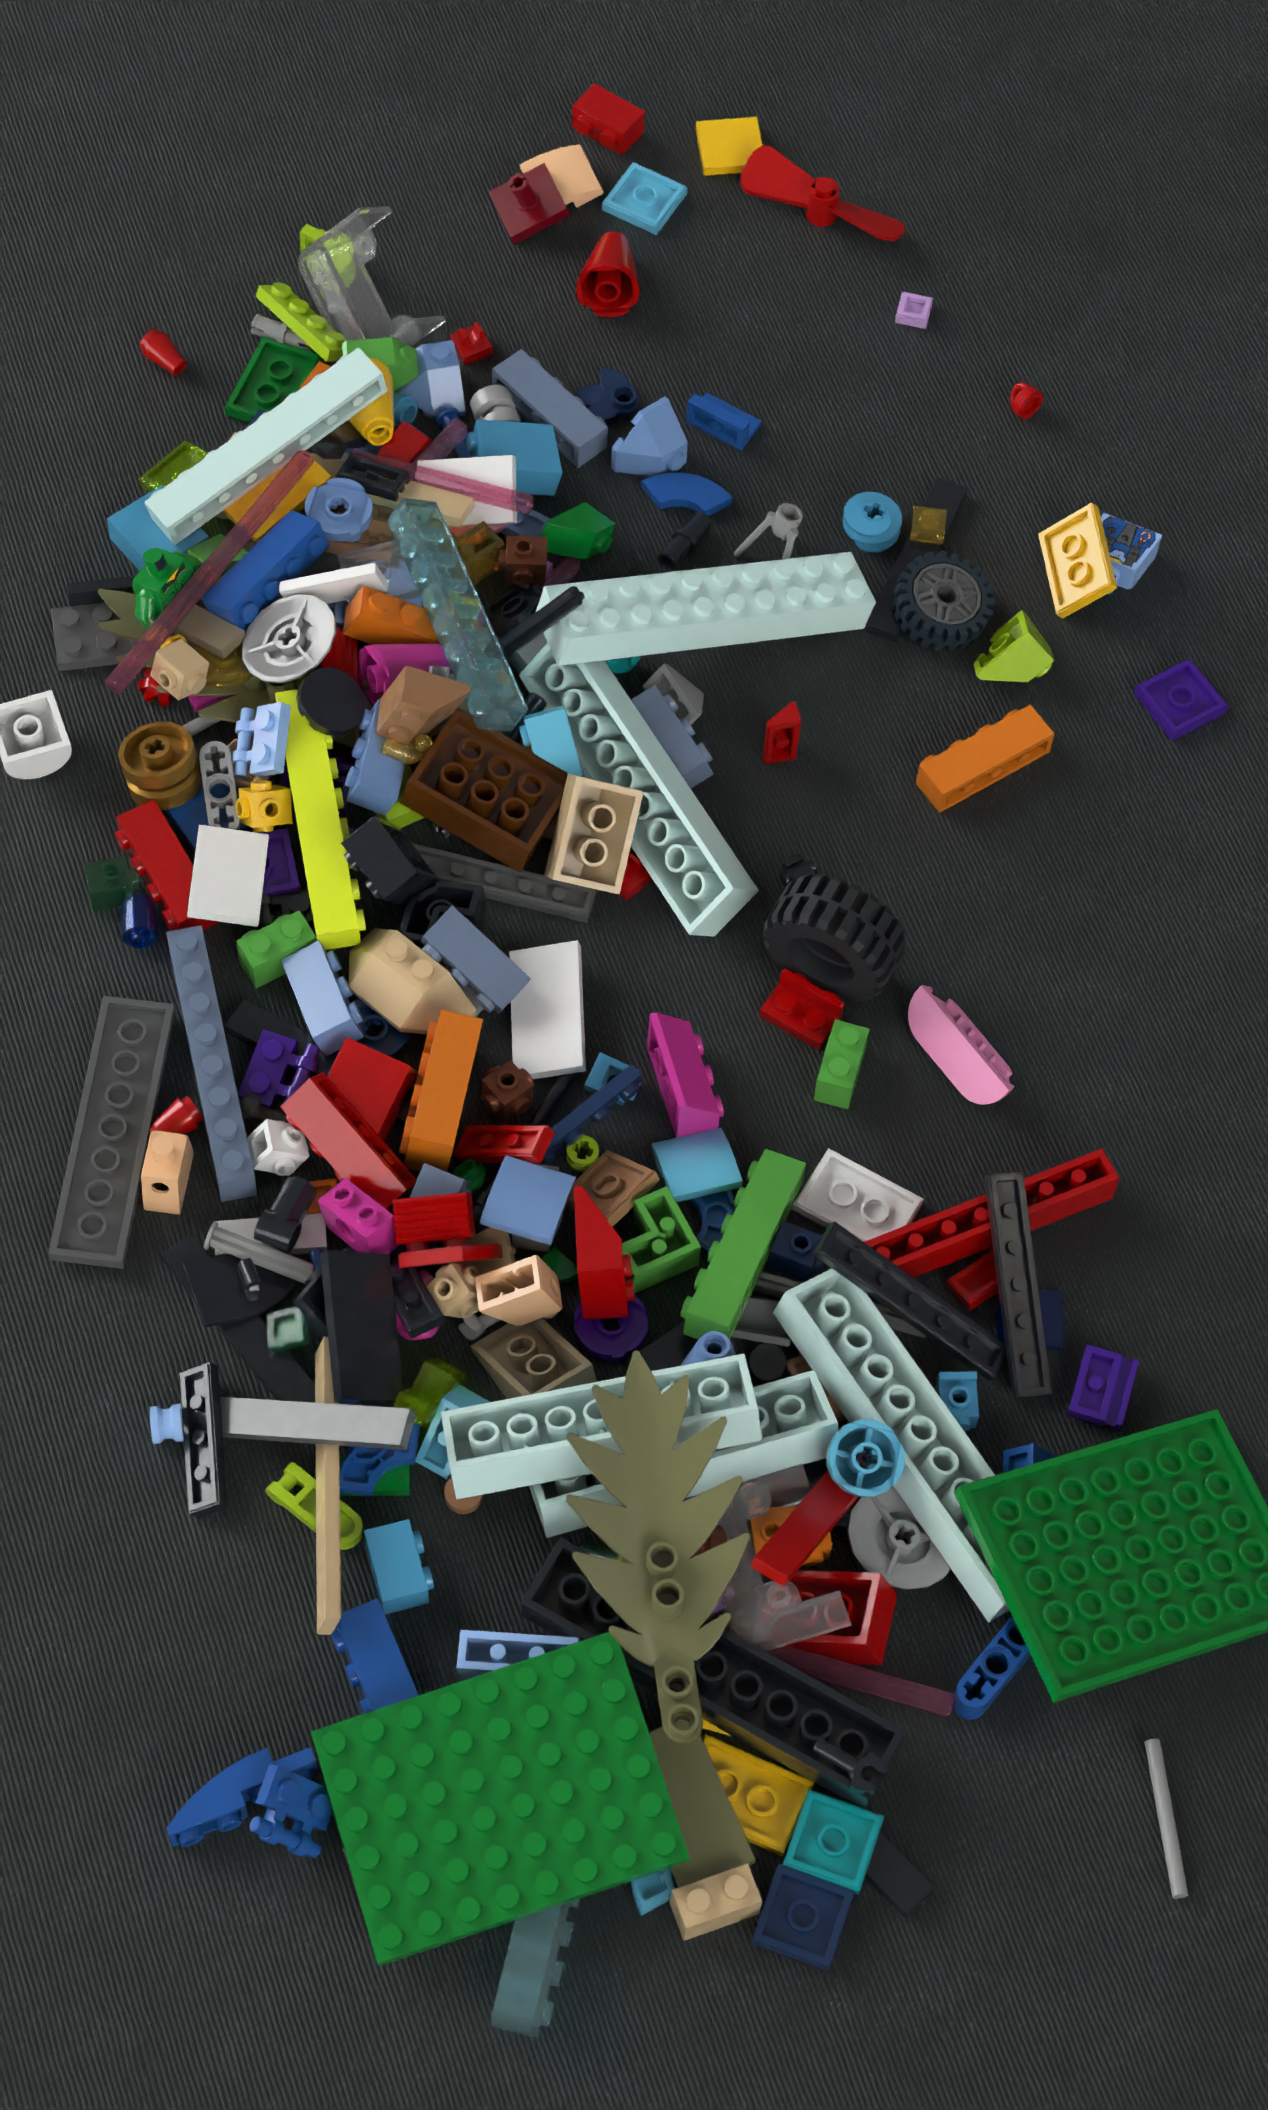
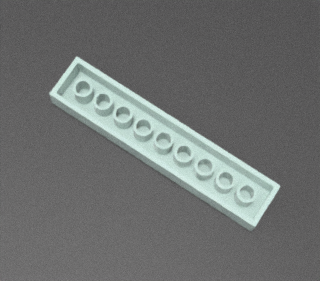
[535,552,876,666]
[519,643,759,937]
[773,1269,1010,1623]

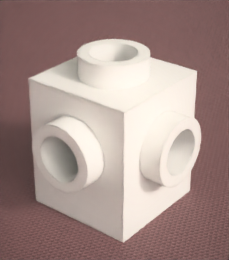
[247,1119,309,1176]

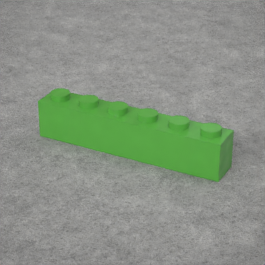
[680,1149,806,1340]

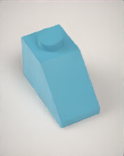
[519,705,583,776]
[415,1385,490,1480]

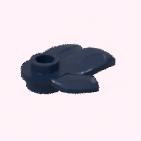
[577,368,640,421]

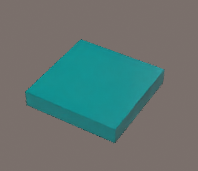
[783,1789,884,1895]

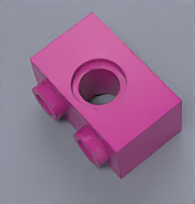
[318,1178,399,1254]

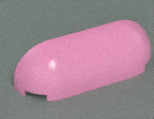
[908,985,1014,1105]

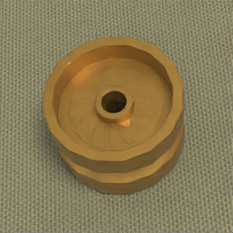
[118,722,203,810]

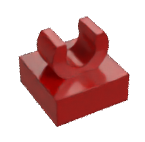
[450,322,493,366]
[620,853,652,901]

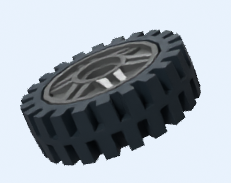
[892,551,995,652]

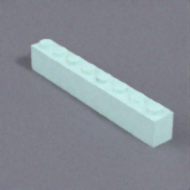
[144,347,388,545]

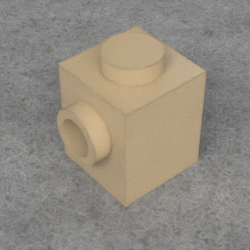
[151,639,209,701]

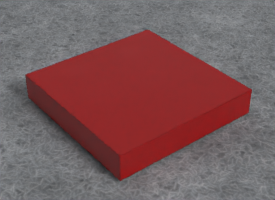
[398,1243,503,1268]

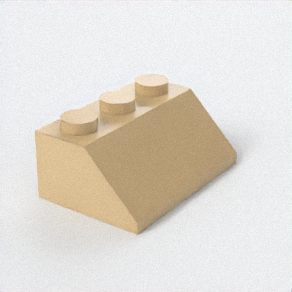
[544,773,644,895]

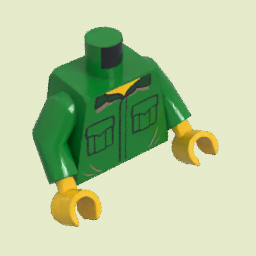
[132,548,222,649]

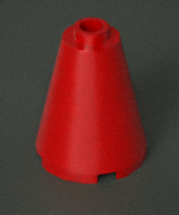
[576,232,640,318]

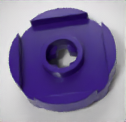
[574,1295,648,1364]

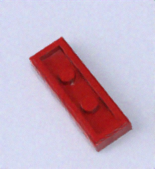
[453,1125,555,1163]

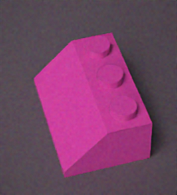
[647,1012,724,1138]

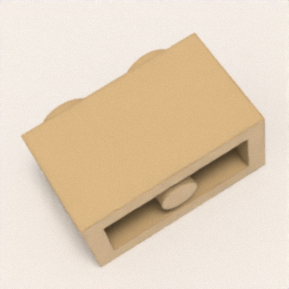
[670,1863,762,1941]

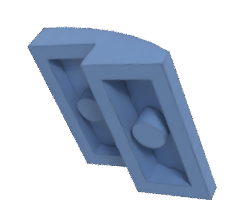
[480,1156,576,1246]

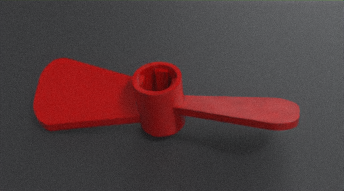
[741,146,905,241]

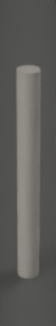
[1144,1739,1188,1899]

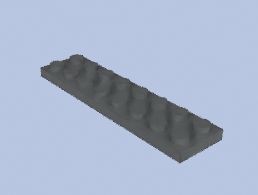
[48,996,175,1269]

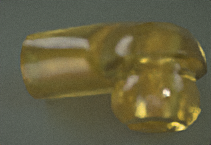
[380,734,433,765]

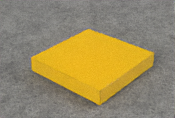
[695,117,762,176]

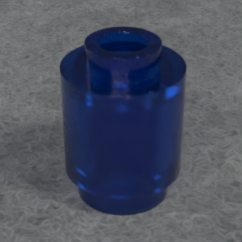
[120,894,158,949]

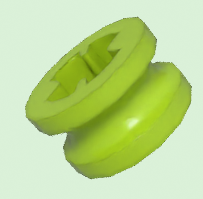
[566,1135,599,1172]

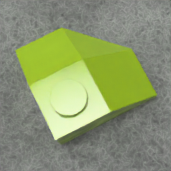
[974,610,1054,682]

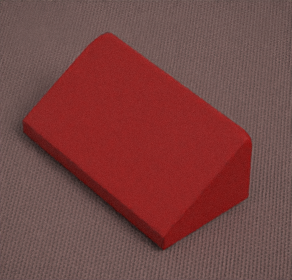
[762,701,801,765]

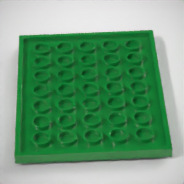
[954,1409,1268,1703]
[311,1632,691,1966]

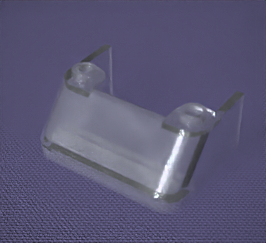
[298,206,446,346]
[718,1464,852,1652]

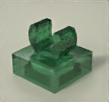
[267,1306,310,1353]

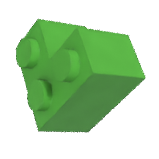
[622,1186,701,1294]

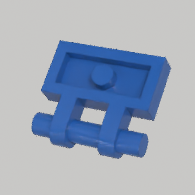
[250,1764,333,1858]

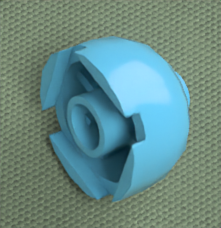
[826,1419,905,1497]

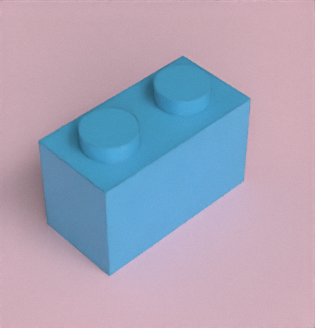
[364,1519,434,1615]

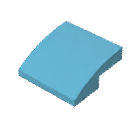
[651,1128,743,1202]

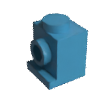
[584,1052,642,1106]
[935,1372,979,1432]

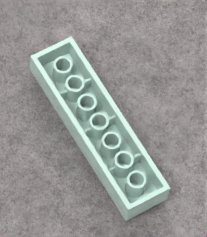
[441,1354,762,1499]
[529,1370,839,1538]

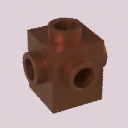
[499,535,547,585]
[481,1060,534,1125]

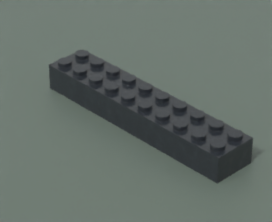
[520,1537,906,1809]

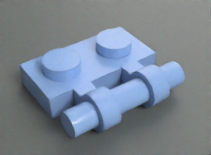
[232,702,291,778]

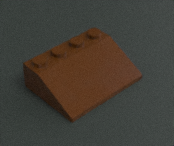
[400,708,568,873]

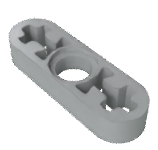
[199,741,240,830]

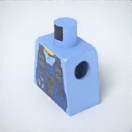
[1101,513,1162,594]

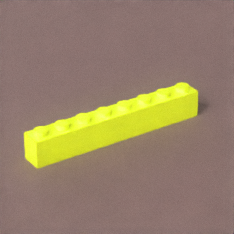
[275,689,366,950]

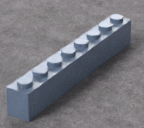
[166,925,257,1202]

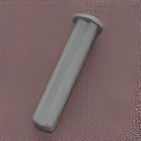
[203,1221,315,1284]

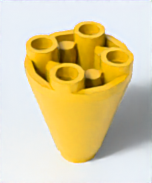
[348,358,394,446]

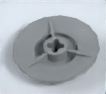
[242,594,336,683]
[847,1486,951,1590]

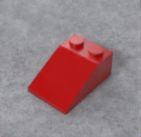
[574,1186,635,1320]
[758,1570,897,1665]

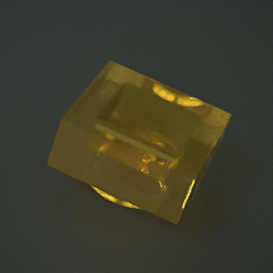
[910,506,947,544]

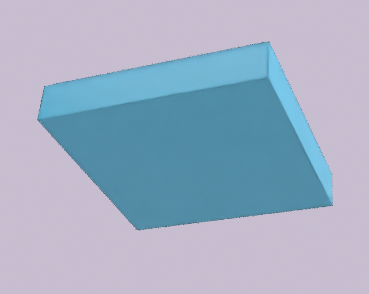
[602,162,687,235]

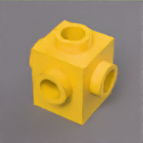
[235,780,293,832]

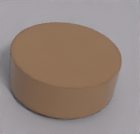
[444,1477,483,1514]

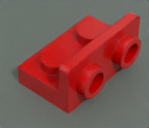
[759,969,844,1051]

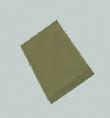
[649,1719,756,1888]

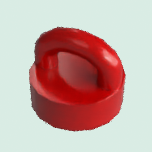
[1010,382,1043,419]

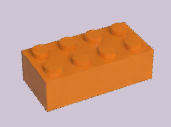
[399,1009,483,1172]

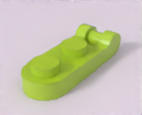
[265,1462,363,1550]

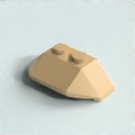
[349,928,477,1034]

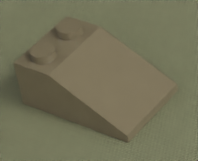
[471,1318,597,1399]

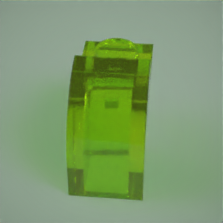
[394,1357,468,1430]

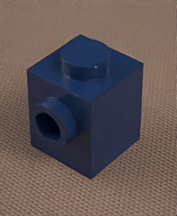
[768,1221,824,1282]

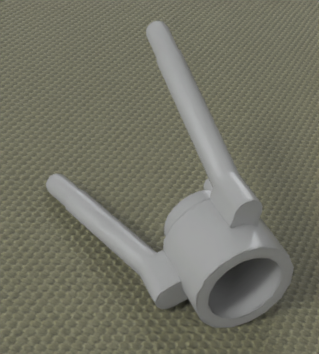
[734,503,803,559]

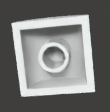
[0,690,72,779]

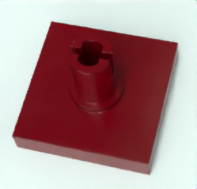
[489,163,570,245]

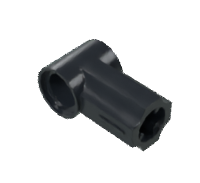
[254,1176,317,1253]

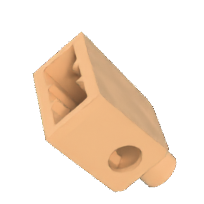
[141,1130,194,1215]
[475,1255,562,1326]

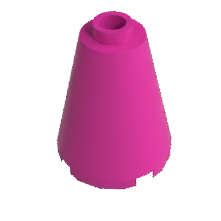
[358,643,458,707]

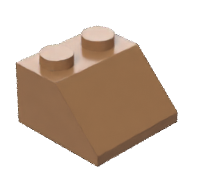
[376,665,471,744]

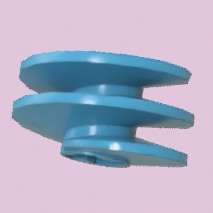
[842,492,902,553]

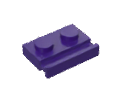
[1067,1344,1139,1431]

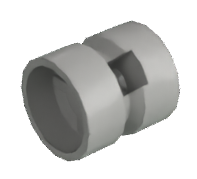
[470,385,521,422]

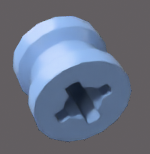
[150,1404,184,1444]

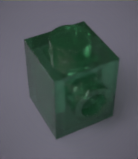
[84,856,139,912]

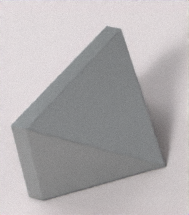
[642,663,704,725]

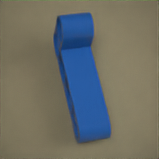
[952,1616,1031,1720]

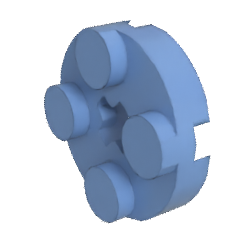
[305,478,373,543]

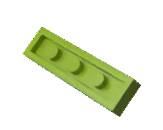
[256,282,346,362]

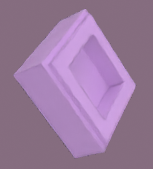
[895,292,933,329]

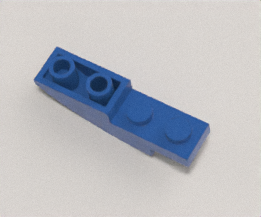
[166,1747,318,1847]

